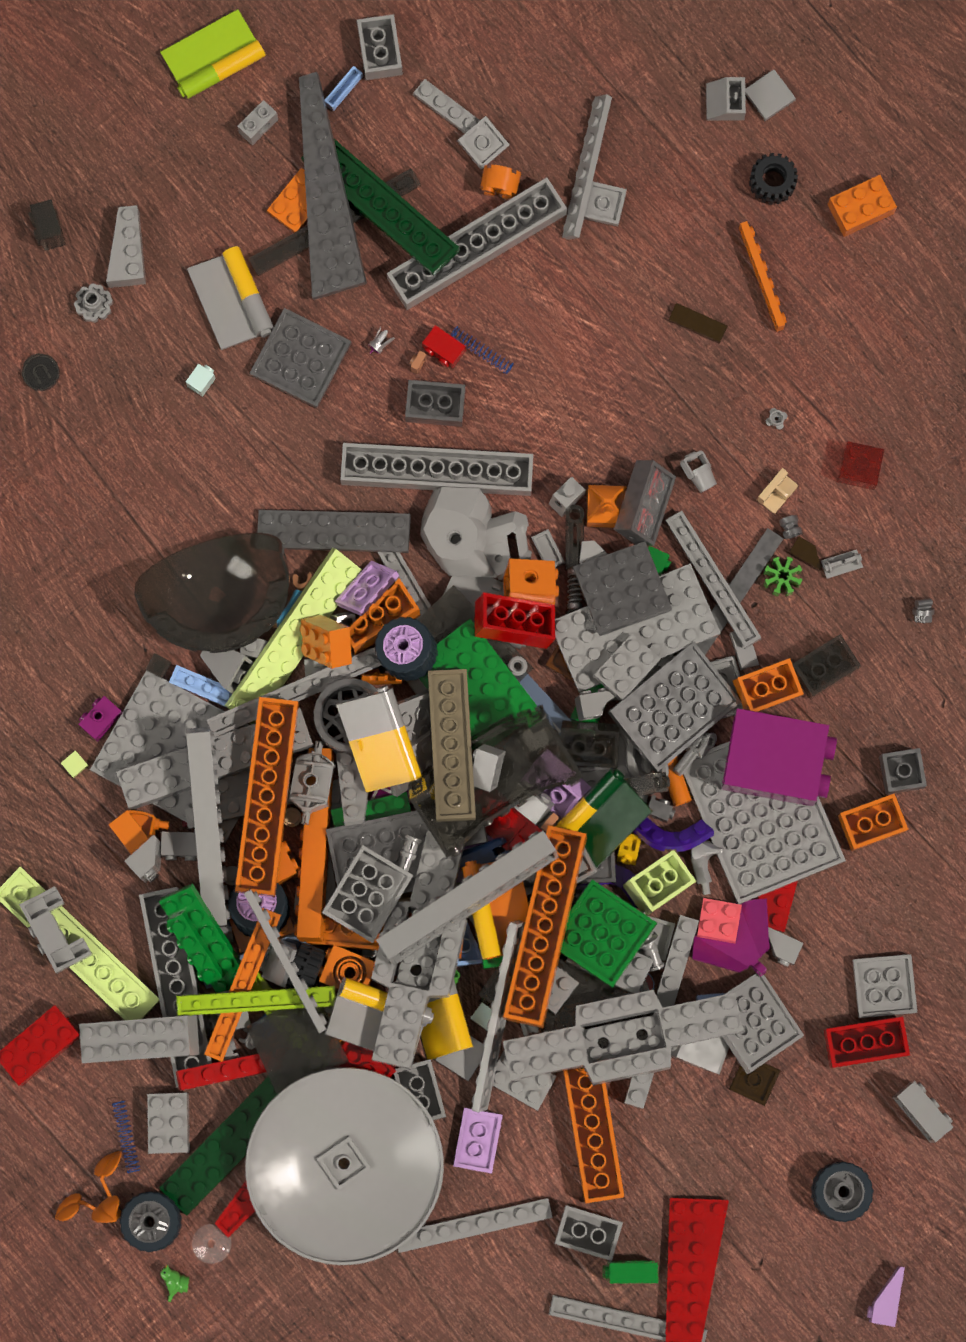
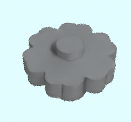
[74,284,113,323]

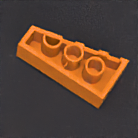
[349,578,421,655]

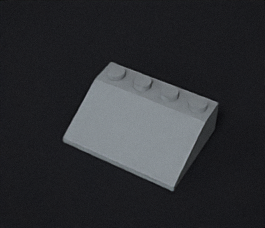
[322,845,413,943]

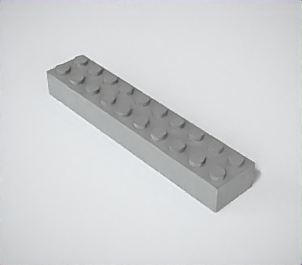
[387,178,567,310]
[340,443,533,496]
[116,708,313,810]
[186,727,230,926]
[376,831,559,966]
[139,887,213,1088]

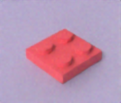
[697,898,742,944]

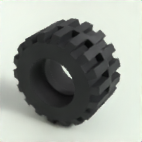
[749,153,798,205]
[286,943,326,989]

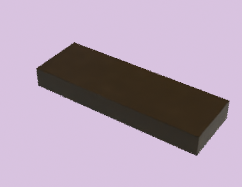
[668,303,728,344]

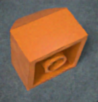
[587,485,626,528]
[108,810,170,855]

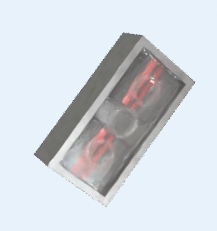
[614,460,676,546]

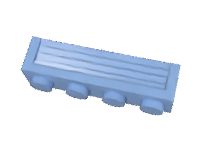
[325,66,363,112]

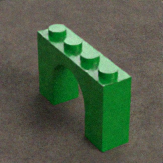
[603,1261,658,1284]

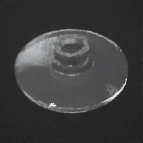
[192,1224,232,1264]

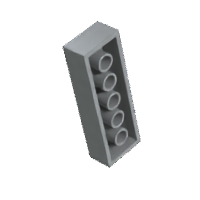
[79,1015,199,1063]

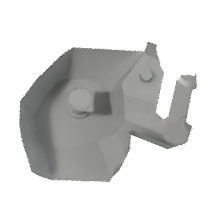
[420,487,532,580]

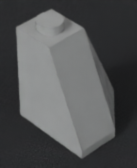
[200,639,254,694]

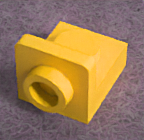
[617,834,641,865]

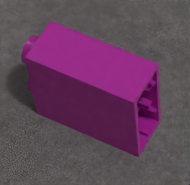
[721,708,837,807]

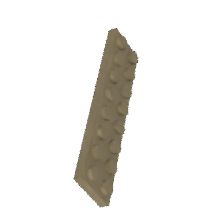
[428,669,476,822]

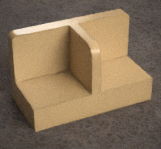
[757,468,798,514]

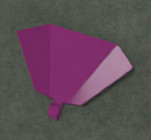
[692,899,770,977]

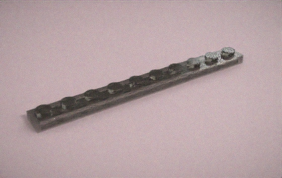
[248,168,421,276]

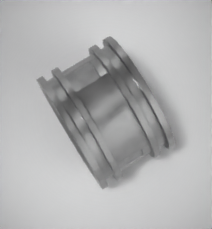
[314,678,377,754]

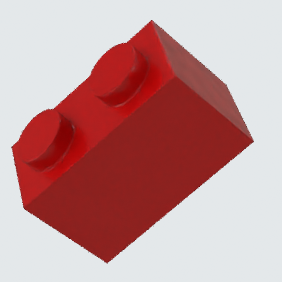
[422,325,466,369]

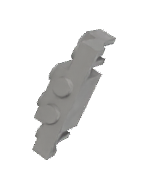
[19,886,92,974]

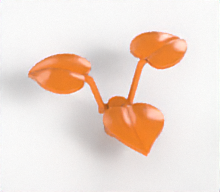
[55,1151,122,1223]

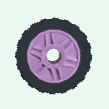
[375,617,438,681]
[228,883,290,937]

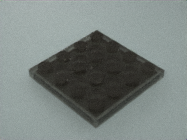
[246,1007,349,1094]

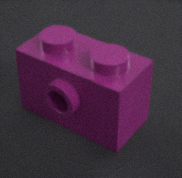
[78,696,122,742]

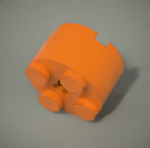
[480,165,521,200]

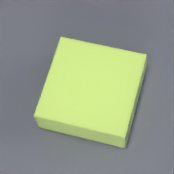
[61,751,88,778]

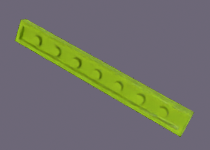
[177,986,335,1016]

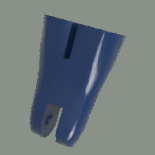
[460,837,512,873]

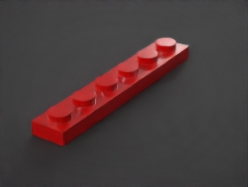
[176,1047,290,1091]

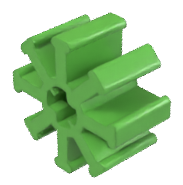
[763,557,802,597]

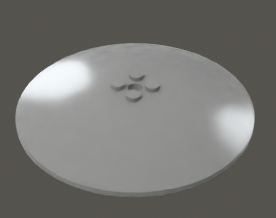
[245,1067,444,1265]

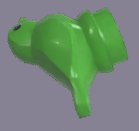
[160,1265,189,1302]

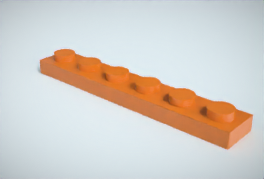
[739,221,787,332]

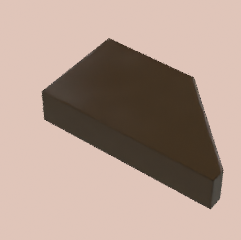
[789,536,821,571]

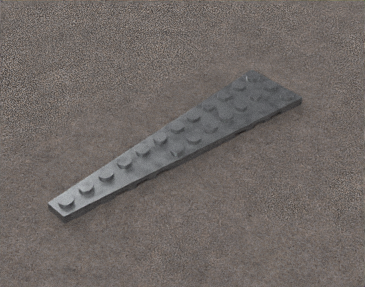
[299,72,367,300]

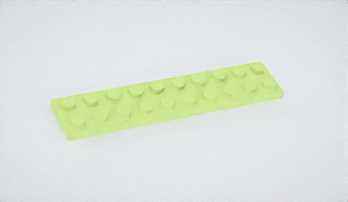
[225,548,362,725]
[0,867,159,1020]

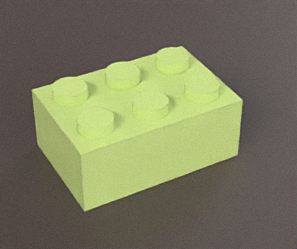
[623,850,696,916]

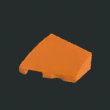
[360,668,402,685]

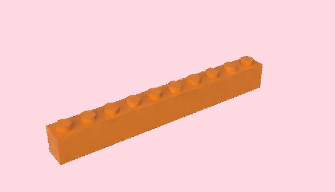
[294,748,335,942]

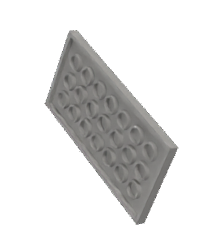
[555,564,721,693]

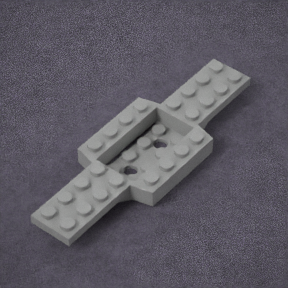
[371,831,468,1069]
[503,990,744,1085]

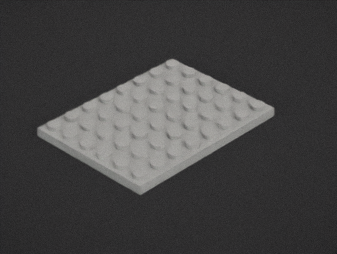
[90,670,250,843]
[683,741,846,904]

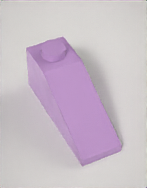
[867,1266,905,1327]

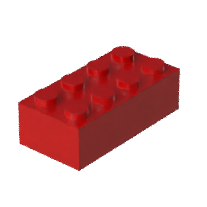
[475,592,555,649]
[0,1005,80,1087]
[824,1017,910,1069]

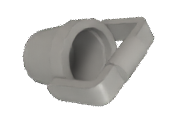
[680,451,717,493]

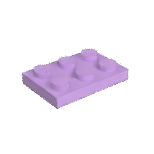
[335,561,399,616]
[453,1108,503,1174]

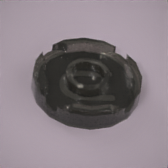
[22,353,60,391]

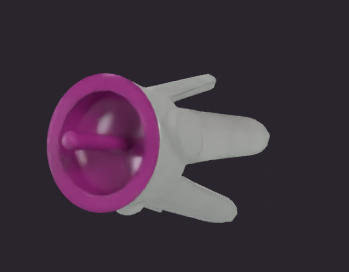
[368,326,395,354]

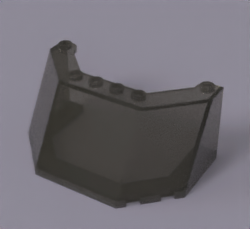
[408,705,583,858]

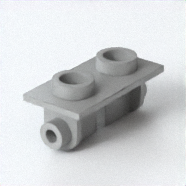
[821,550,863,579]

